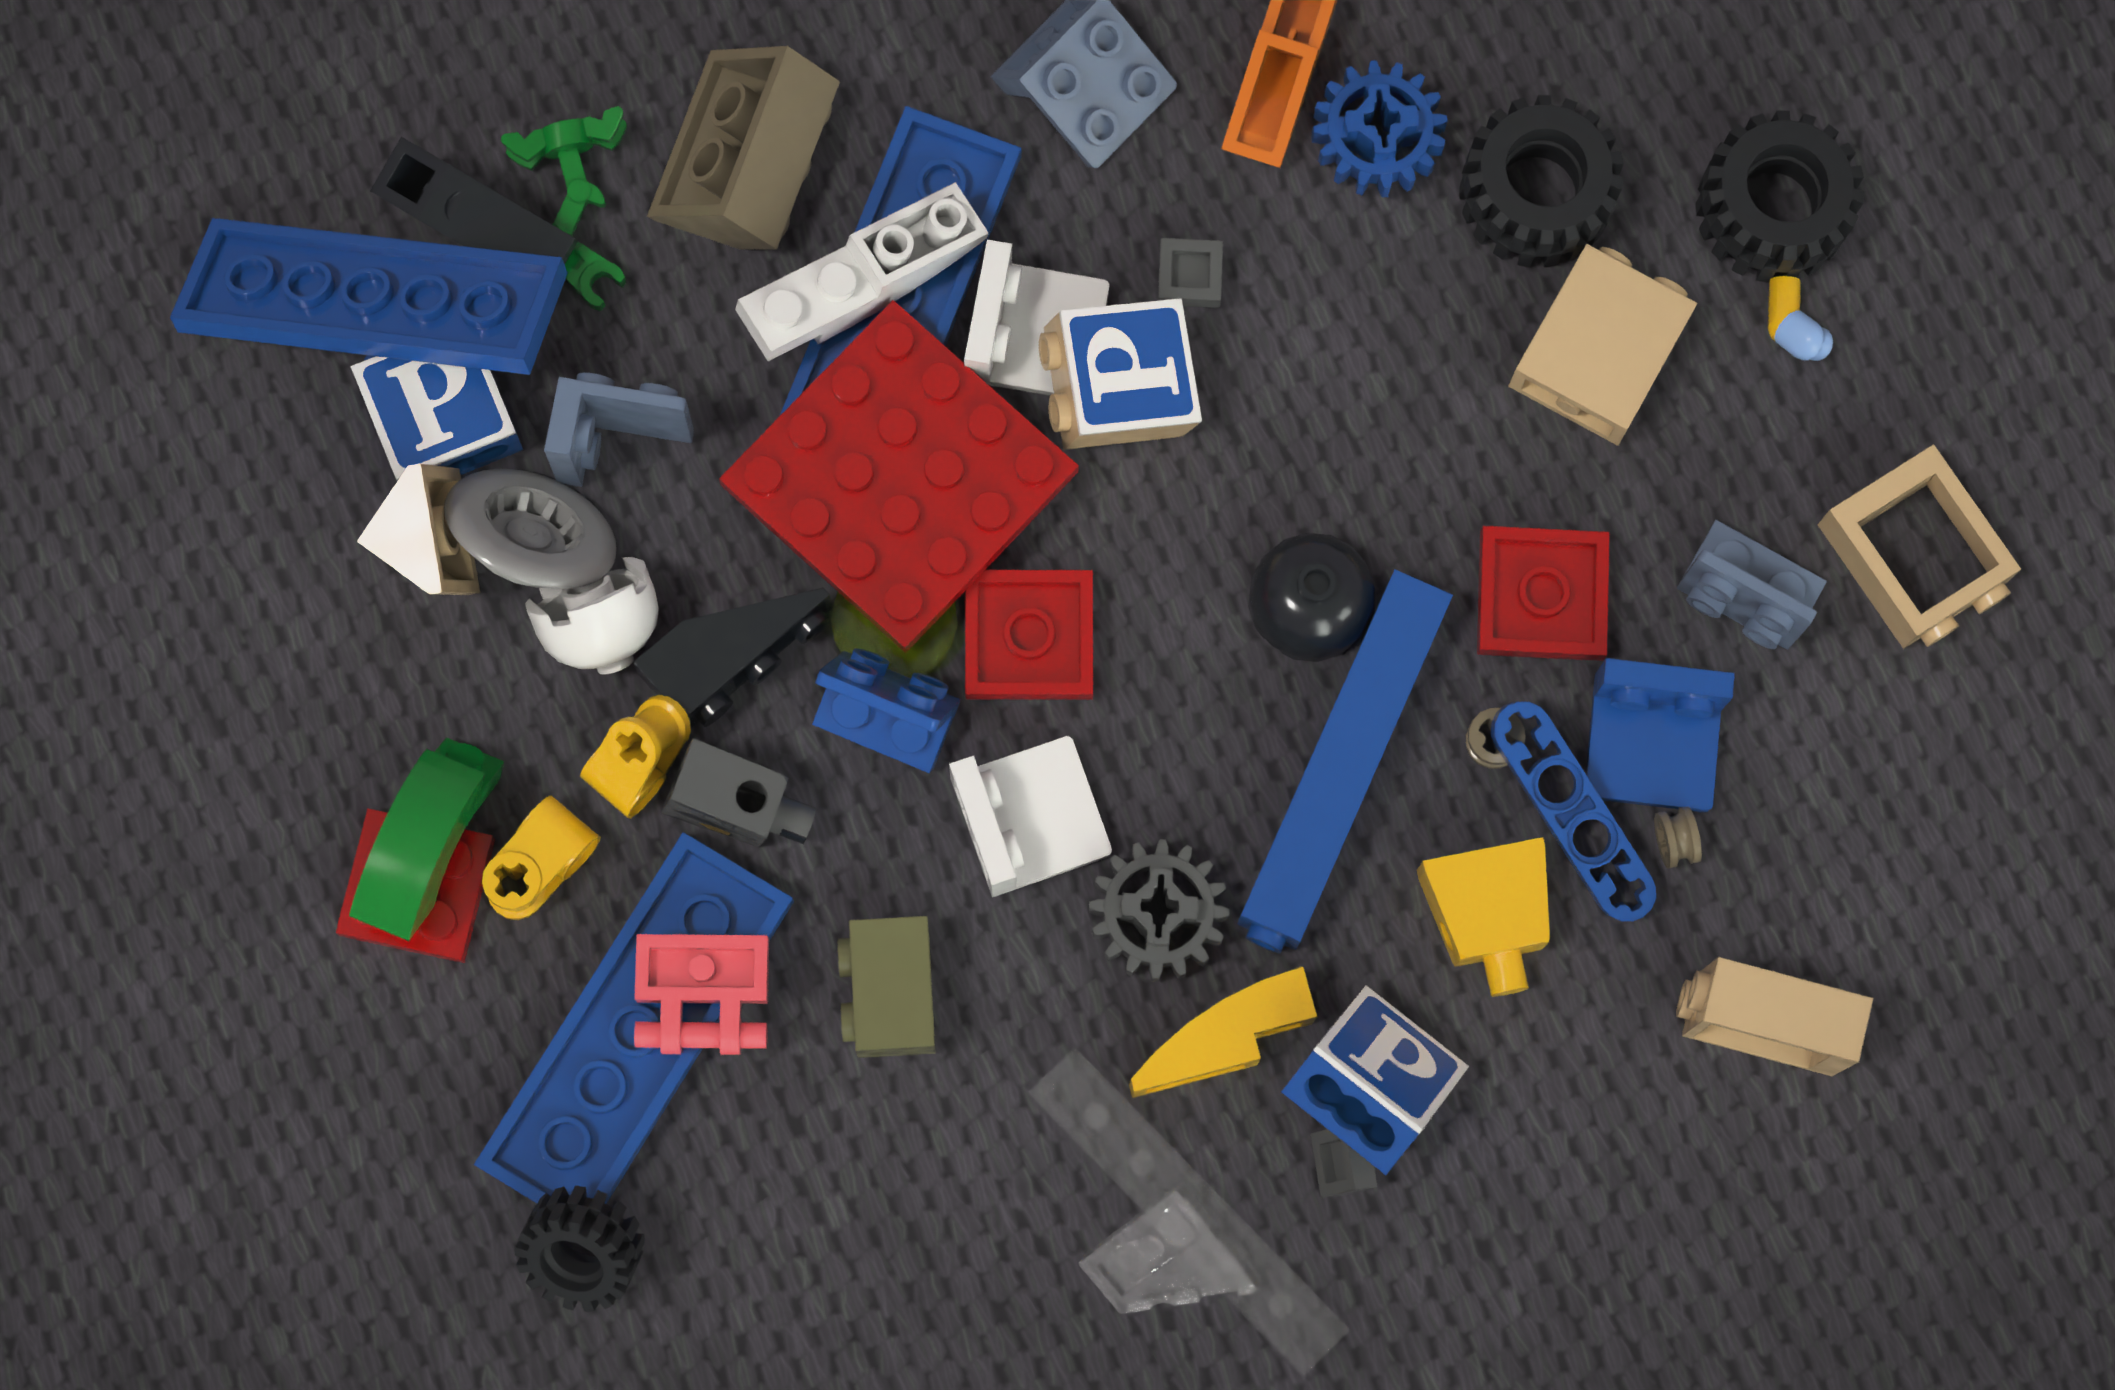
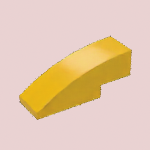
[1129,967,1317,1098]

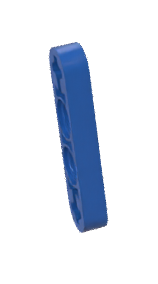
[1491,701,1656,921]

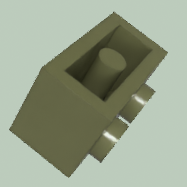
[838,916,936,1058]

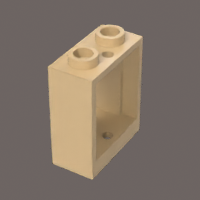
[1818,444,2021,649]
[1676,957,1873,1076]

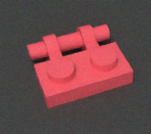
[634,934,769,1055]

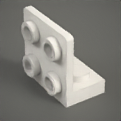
[964,239,1109,396]
[949,736,1112,897]

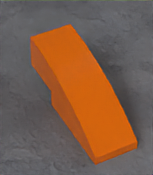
[1221,0,1337,168]

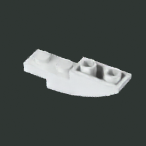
[735,182,989,361]

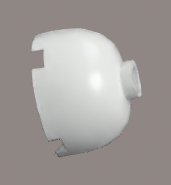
[525,557,659,674]

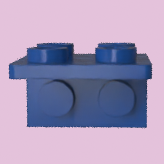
[812,648,961,773]
[1586,658,1735,812]

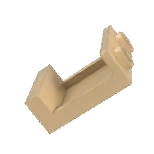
[1508,244,1697,446]

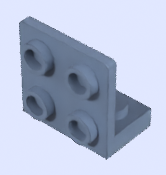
[990,0,1177,168]
[544,373,694,487]
[1677,520,1827,650]

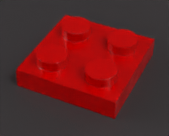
[1477,526,1610,661]
[965,570,1093,700]
[336,808,495,963]

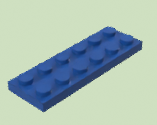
[780,106,1022,415]
[170,218,568,375]
[474,832,794,1204]

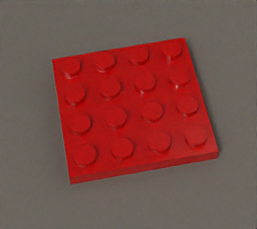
[719,300,1079,653]

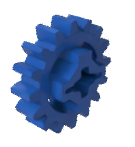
[1311,60,1448,198]

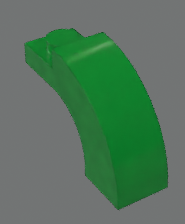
[349,737,504,941]

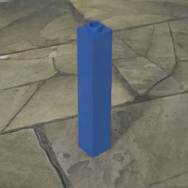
[1237,569,1453,953]

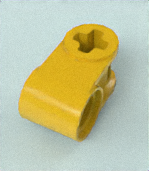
[580,695,691,819]
[482,795,601,920]

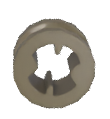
[1465,708,1525,769]
[1654,806,1702,869]

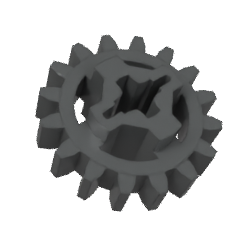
[1089,839,1229,982]

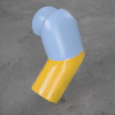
[1768,276,1833,361]

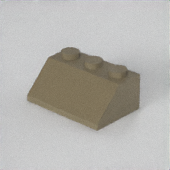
[647,46,840,249]

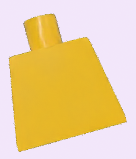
[1417,837,1550,997]

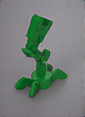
[501,106,627,311]

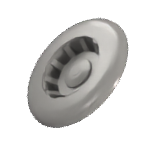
[444,469,616,589]

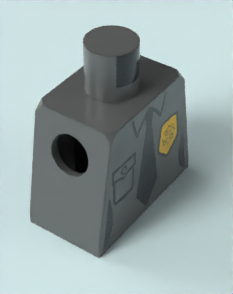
[661,738,817,847]

